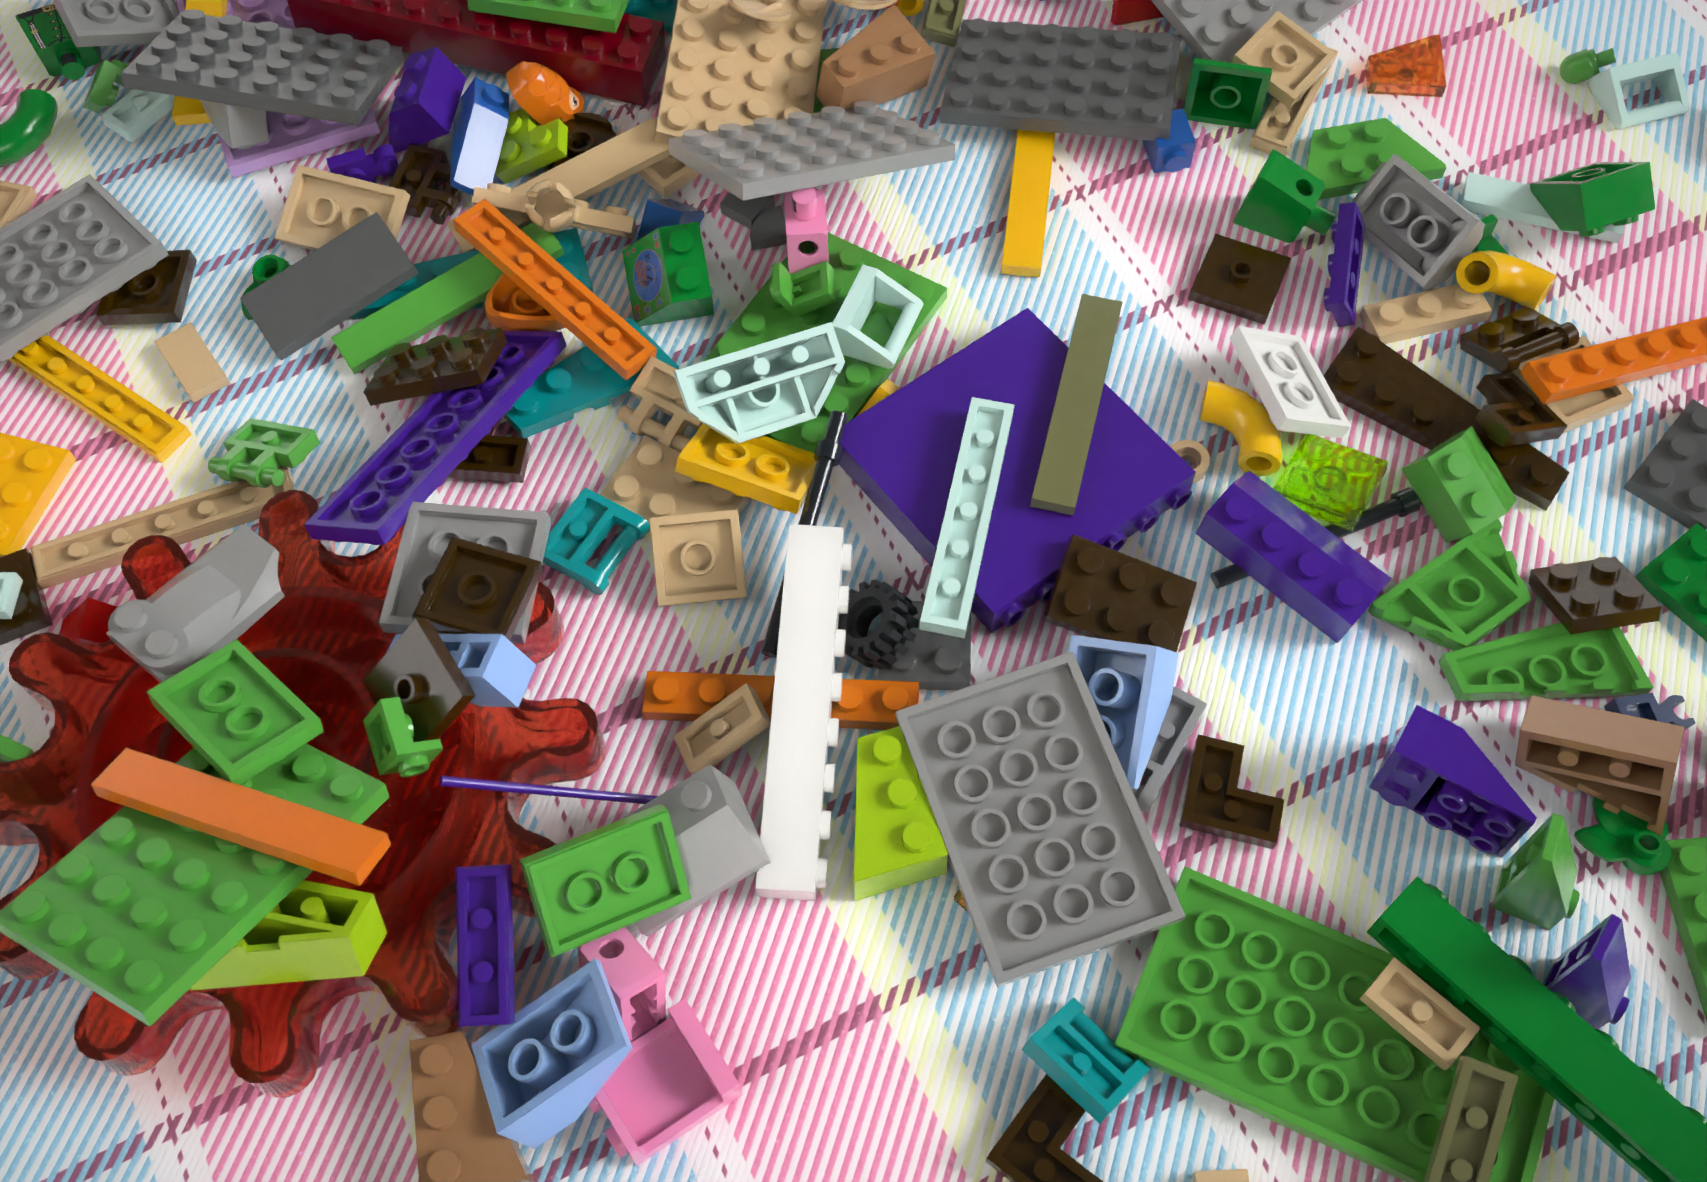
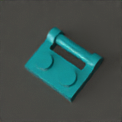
[543,487,650,595]
[1021,998,1152,1124]

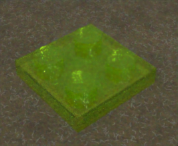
[1273,434,1388,531]

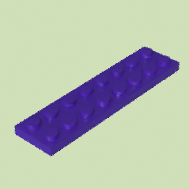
[304,331,567,545]

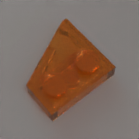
[1365,35,1447,97]

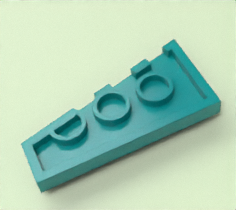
[503,317,679,438]

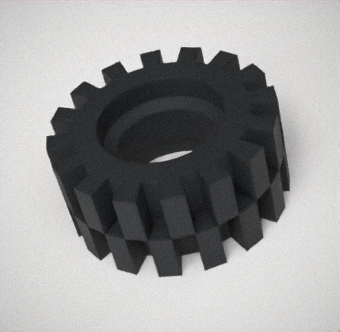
[838,580,919,669]

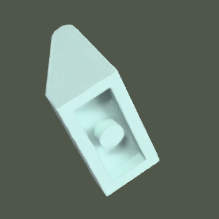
[1588,52,1690,129]
[832,265,923,369]

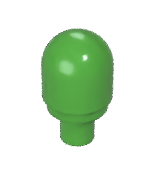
[1559,48,1616,84]

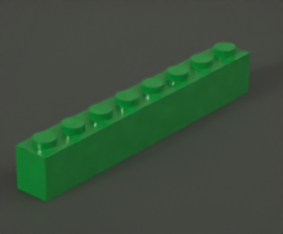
[1367,877,1707,1182]

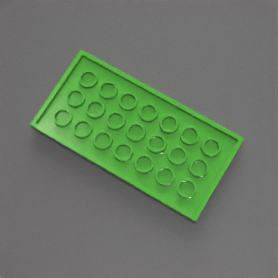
[1114,866,1554,1182]

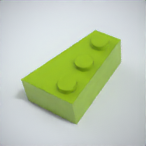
[854,726,948,901]
[190,880,387,990]

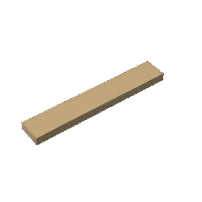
[446,118,670,253]
[30,466,300,589]

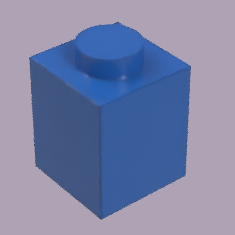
[1142,109,1196,173]

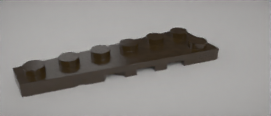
[1323,327,1570,511]

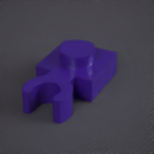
[326,144,399,183]

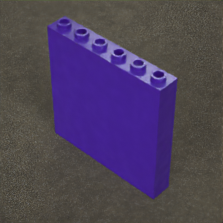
[839,308,1196,634]

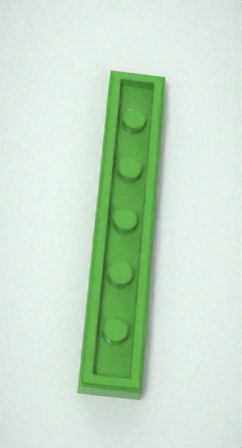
[331,222,565,375]

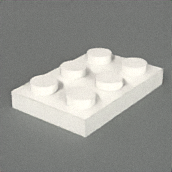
[1229,326,1351,438]

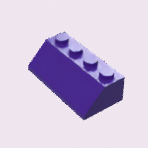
[1195,471,1392,644]

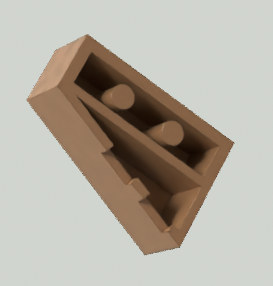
[816,4,936,109]
[1515,695,1685,836]
[409,1031,536,1182]

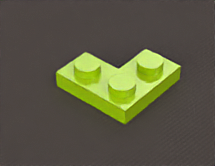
[496,108,568,184]

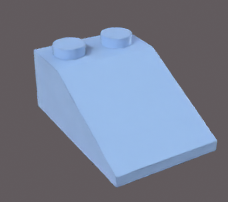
[1068,635,1179,789]
[471,958,632,1149]

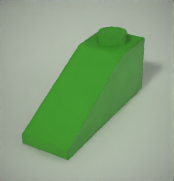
[1491,813,1580,930]

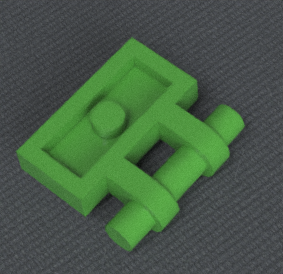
[208,418,320,488]

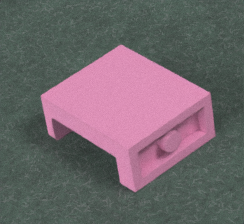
[588,998,743,1166]

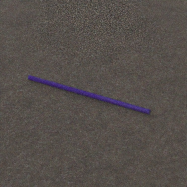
[439,776,658,804]

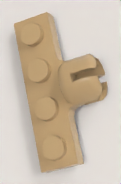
[472,180,636,239]

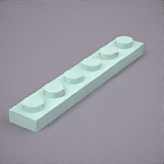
[919,397,1014,638]

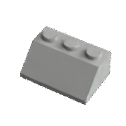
[620,765,770,937]

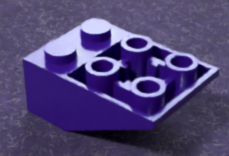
[1369,705,1537,858]

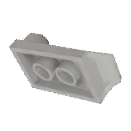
[1352,153,1485,290]
[106,524,285,683]

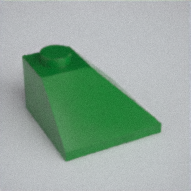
[1183,58,1272,130]

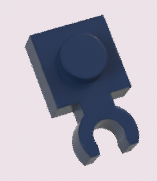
[1604,693,1696,731]

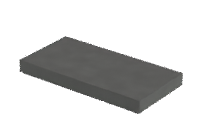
[240,212,419,361]

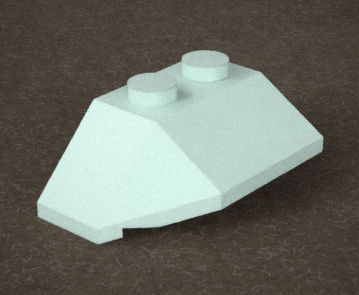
[673,322,845,444]

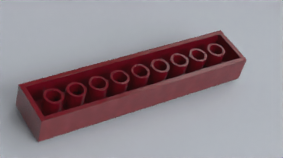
[287,0,666,106]

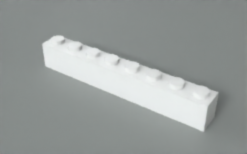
[755,524,852,901]

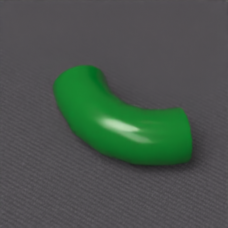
[0,89,58,168]

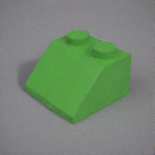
[1401,426,1517,543]

